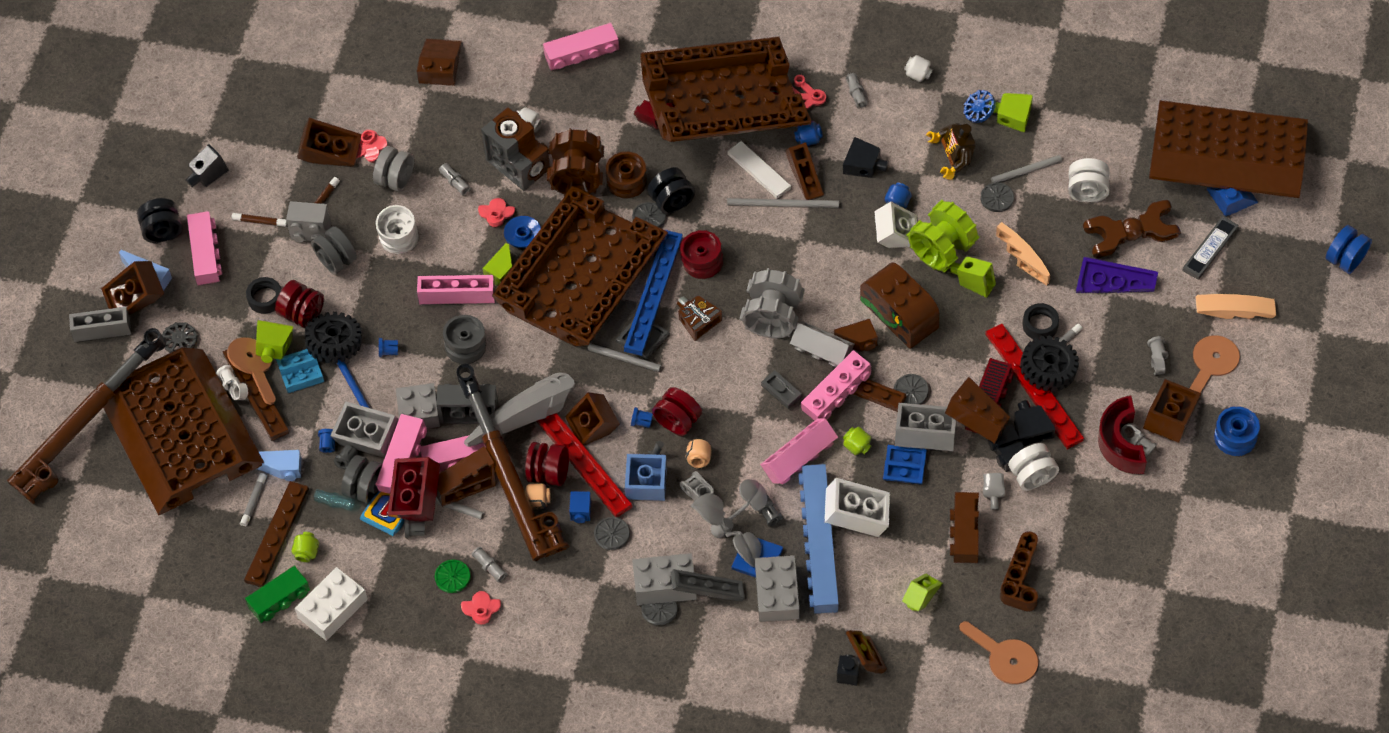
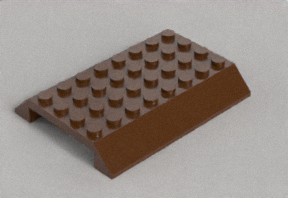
[1149,100,1308,198]

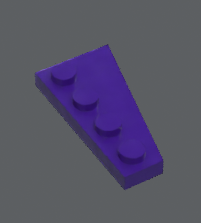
[1076,257,1158,293]

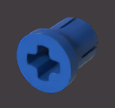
[379,338,398,357]
[630,407,653,428]
[318,429,335,452]

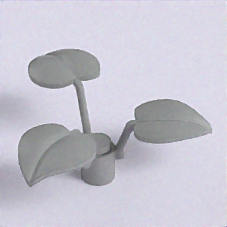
[691,479,767,567]

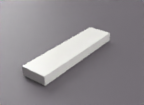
[728,141,791,199]

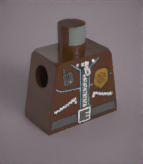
[677,296,722,341]

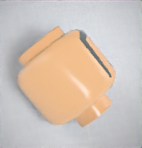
[685,439,712,468]
[525,483,551,509]

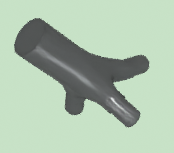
[648,441,664,455]

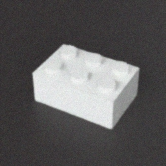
[825,478,890,537]
[295,567,368,641]

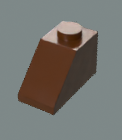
[834,319,878,352]

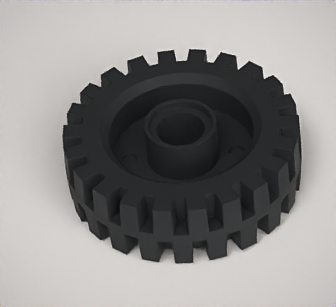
[305,312,362,363]
[1020,336,1079,392]

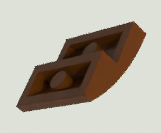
[846,630,887,674]

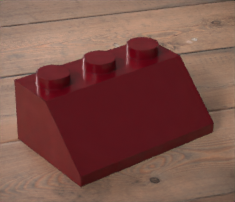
[387,457,440,521]

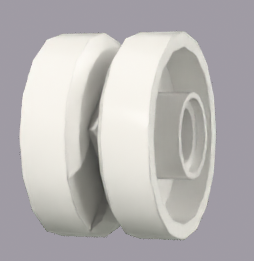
[1068,158,1110,202]
[1008,443,1059,491]

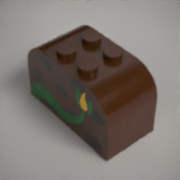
[860,262,940,349]

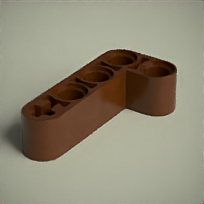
[1000,531,1038,612]

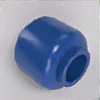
[794,121,823,146]
[884,183,912,209]

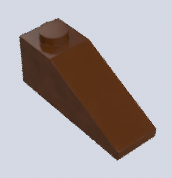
[785,142,824,200]

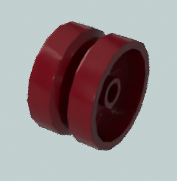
[680,230,724,279]
[652,387,702,436]

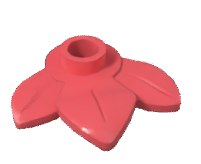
[356,130,387,163]
[478,198,515,227]
[461,591,501,625]

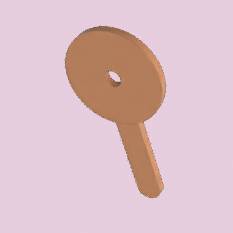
[1189,335,1240,393]
[227,338,276,405]
[959,621,1038,684]

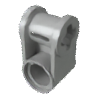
[680,471,714,501]

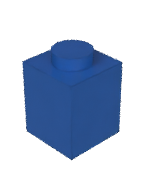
[569,491,591,523]

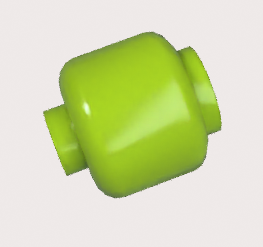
[843,427,872,456]
[291,532,319,562]

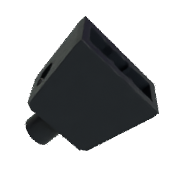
[843,137,889,178]
[185,144,229,188]
[1014,400,1055,446]

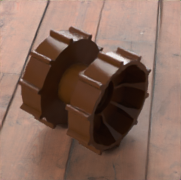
[547,128,604,196]

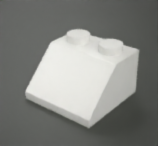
[875,202,917,248]

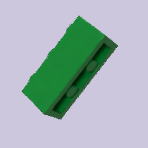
[245,565,310,623]

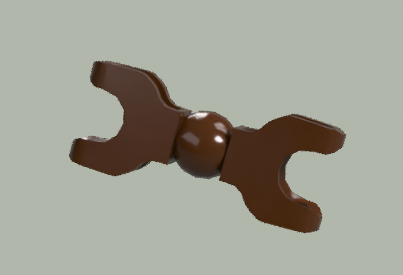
[1083,200,1181,258]

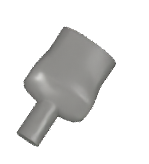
[983,473,1005,510]

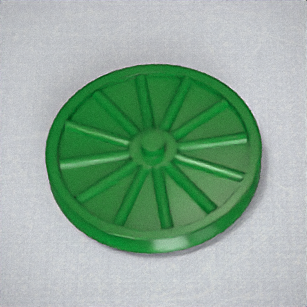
[435,560,470,593]

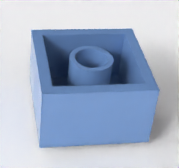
[625,454,667,501]

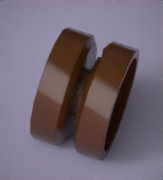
[606,151,647,199]

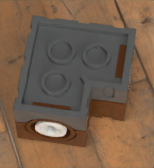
[481,107,550,191]

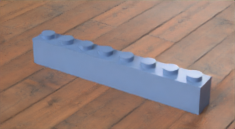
[798,464,838,614]

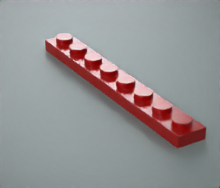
[985,323,1084,449]
[537,413,632,517]

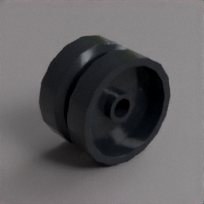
[647,167,696,215]
[136,198,182,244]

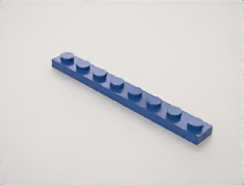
[624,230,683,356]

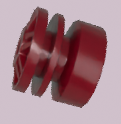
[275,280,324,328]
[525,442,569,486]

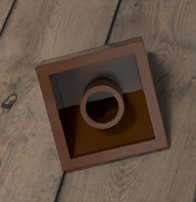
[565,392,620,446]

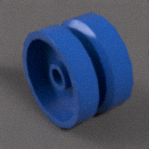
[1326,225,1372,274]
[1214,406,1260,456]

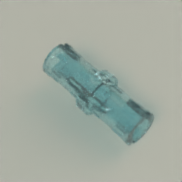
[314,489,355,511]

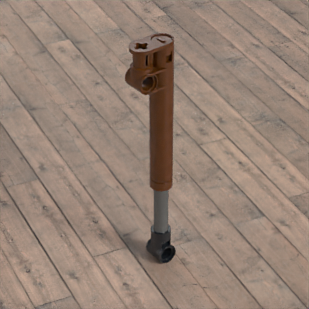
[7,328,166,505]
[456,364,569,561]

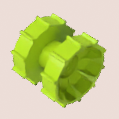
[906,200,980,273]

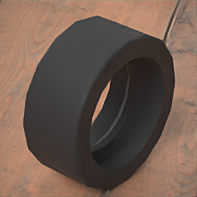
[246,277,282,314]
[1022,303,1059,340]

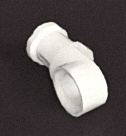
[216,365,248,400]

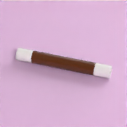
[314,177,340,204]
[232,213,287,227]

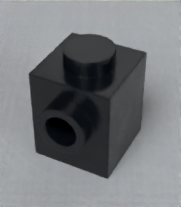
[837,654,860,686]

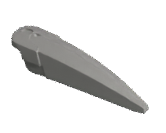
[464,373,575,447]

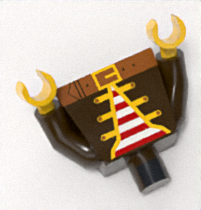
[926,123,976,180]

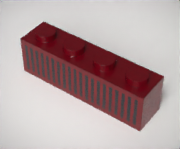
[965,358,1014,433]

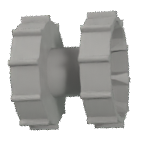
[739,268,805,339]

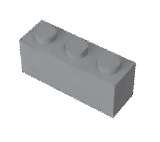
[69,307,131,342]
[790,321,854,367]

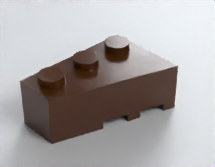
[945,377,1010,443]
[436,446,496,507]
[950,492,979,563]

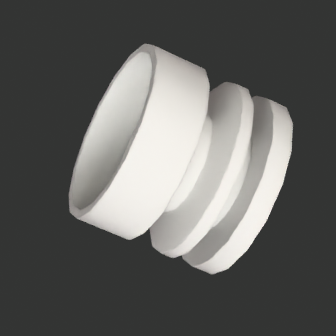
[376,205,419,254]

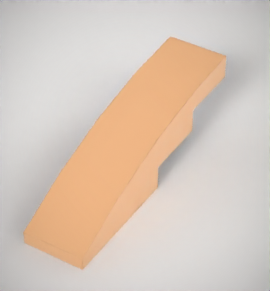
[996,222,1050,286]
[1196,294,1276,319]

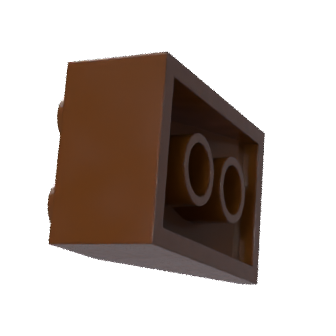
[417,39,462,86]
[297,118,362,167]
[101,261,164,315]
[1143,379,1201,443]

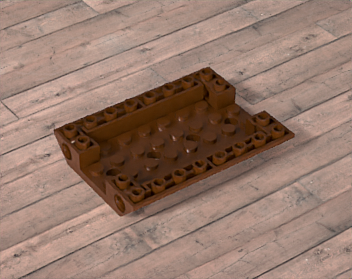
[640,37,811,142]
[492,186,668,347]
[103,347,264,516]

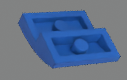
[883,445,927,485]

